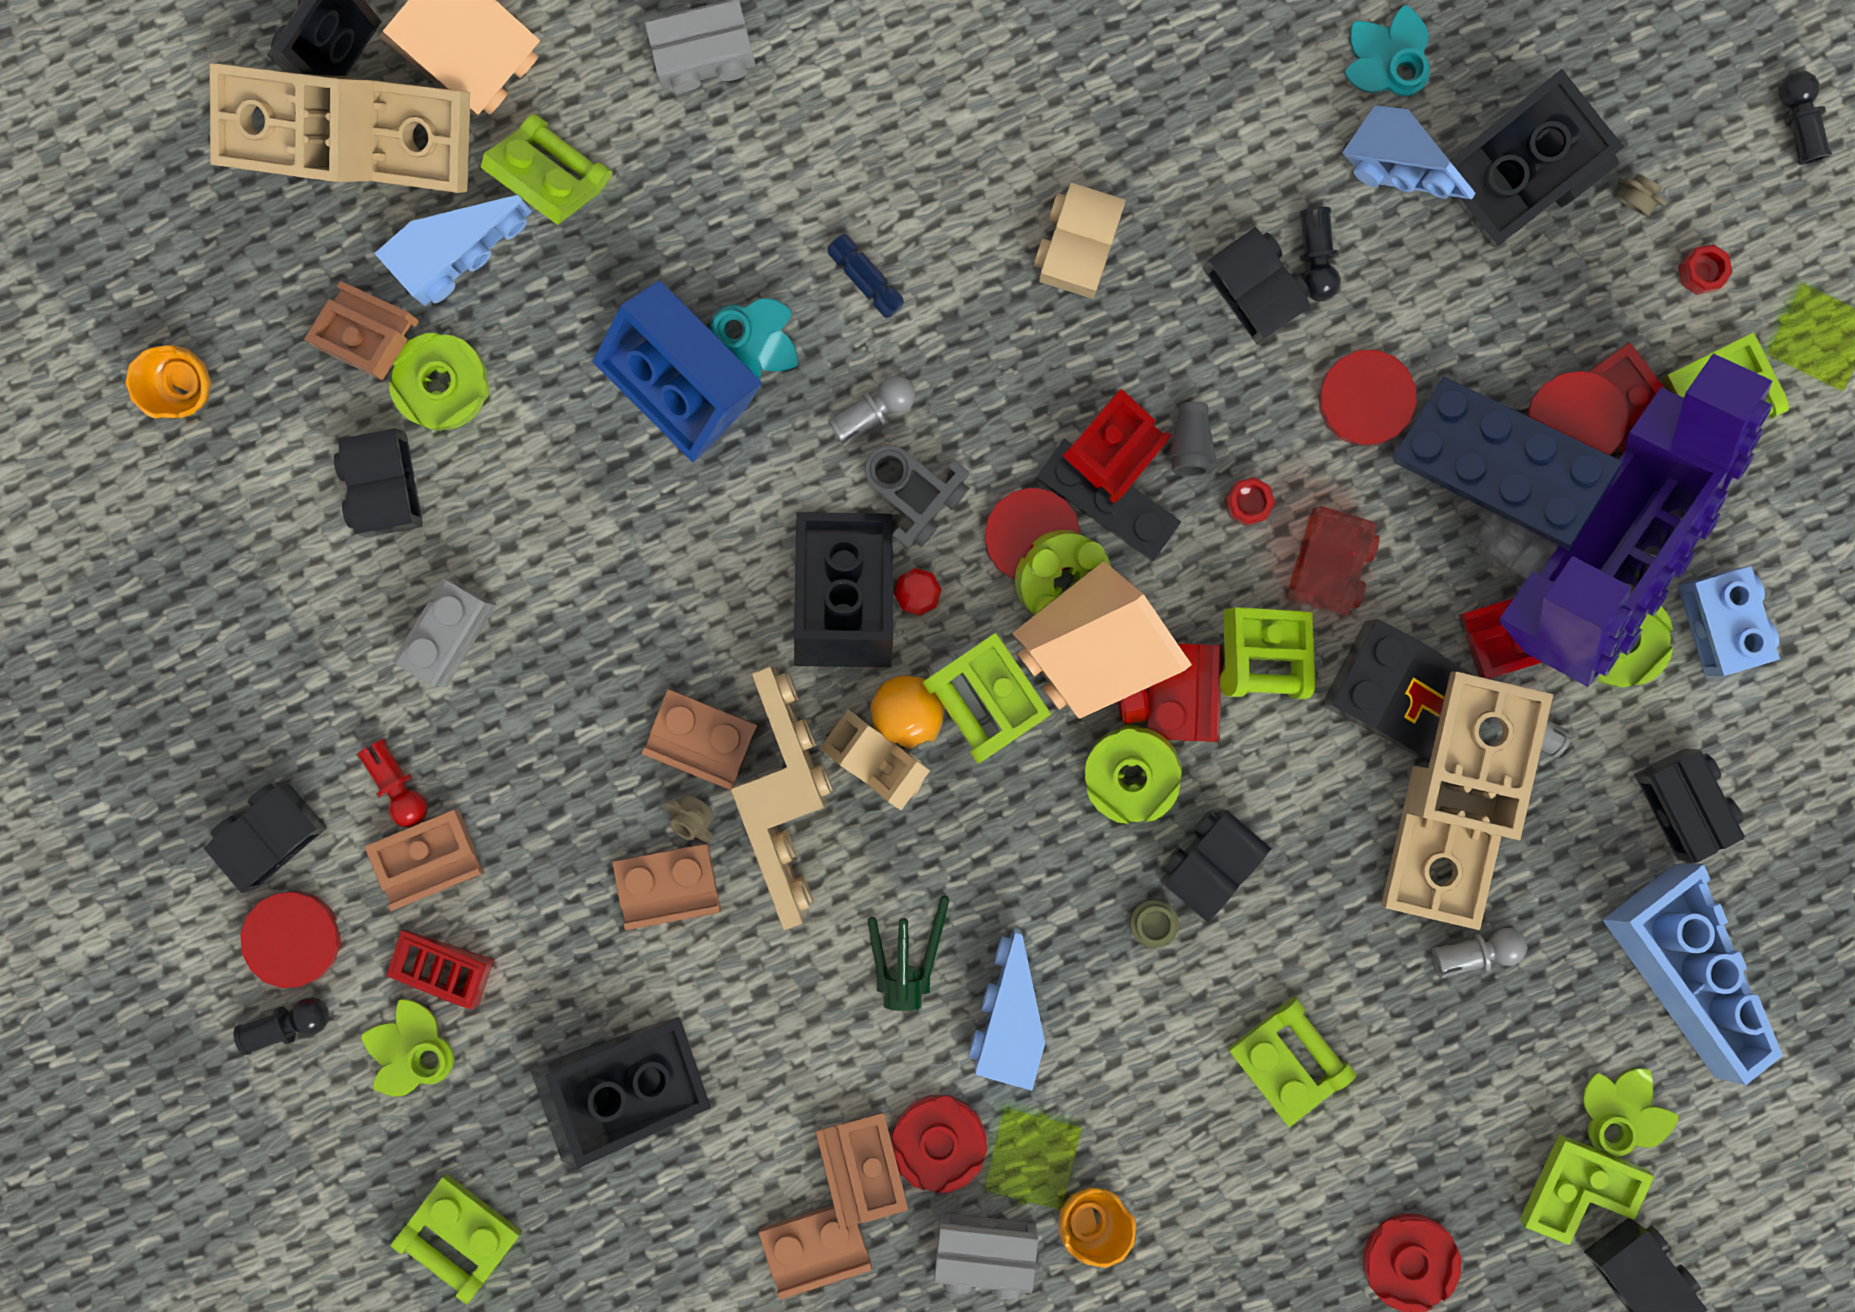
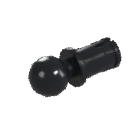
[1779,71,1832,165]
[1299,207,1341,302]
[233,997,329,1055]

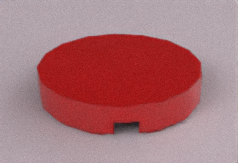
[1319,350,1417,446]
[1526,370,1629,456]
[984,488,1081,581]
[240,891,341,988]
[892,1095,987,1193]
[1363,1213,1461,1312]

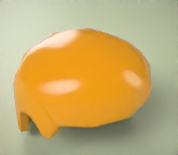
[125,345,212,418]
[870,675,945,749]
[1058,1187,1136,1268]

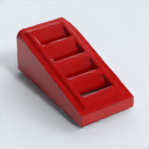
[386,929,494,1010]

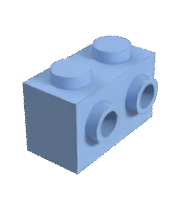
[1677,566,1780,677]

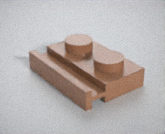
[304,281,419,381]
[641,689,758,790]
[364,808,485,911]
[612,843,721,931]
[815,1112,908,1229]
[758,1205,872,1300]

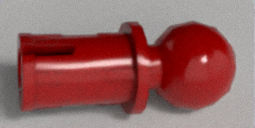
[356,739,428,828]

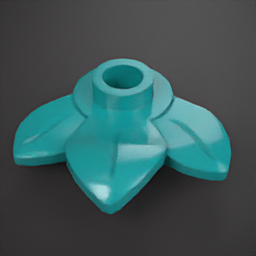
[1344,5,1430,97]
[710,298,799,380]

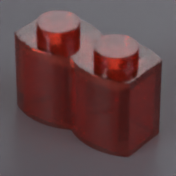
[1285,506,1380,616]

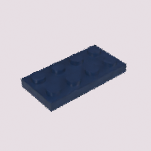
[1393,376,1622,551]

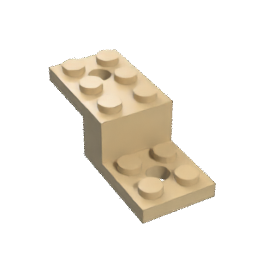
[210,63,471,193]
[731,667,833,930]
[1381,672,1554,930]

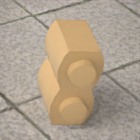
[1034,183,1126,299]

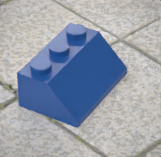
[592,280,762,462]

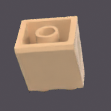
[378,0,540,116]
[1012,561,1192,719]

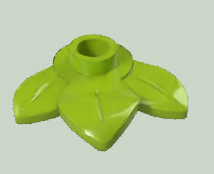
[361,999,455,1097]
[1583,1068,1679,1157]

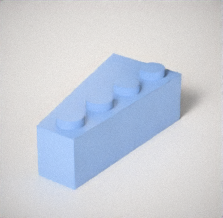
[1602,864,1783,1085]

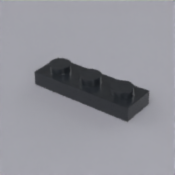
[1036,438,1182,561]

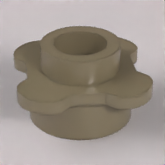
[1615,174,1667,217]
[665,796,714,843]

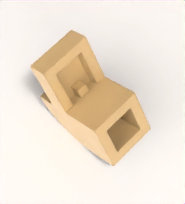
[820,709,930,811]

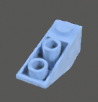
[1342,105,1475,199]
[375,195,532,306]
[968,927,1045,1091]

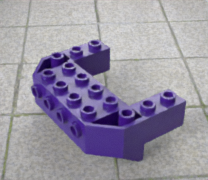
[1499,353,1773,687]

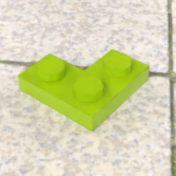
[1519,1134,1655,1245]

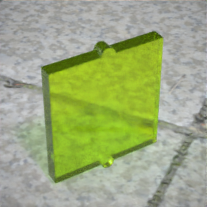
[1767,283,1855,391]
[984,1108,1082,1210]

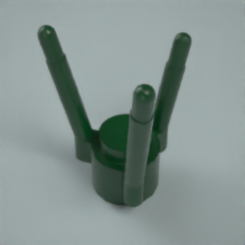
[868,896,949,1011]

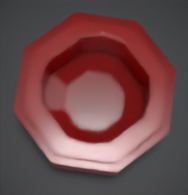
[1678,244,1733,295]
[1224,477,1275,526]
[894,568,942,616]
[1117,689,1149,724]

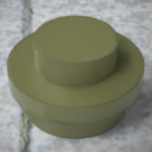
[1130,899,1179,948]

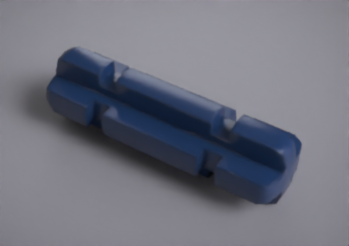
[827,234,904,318]

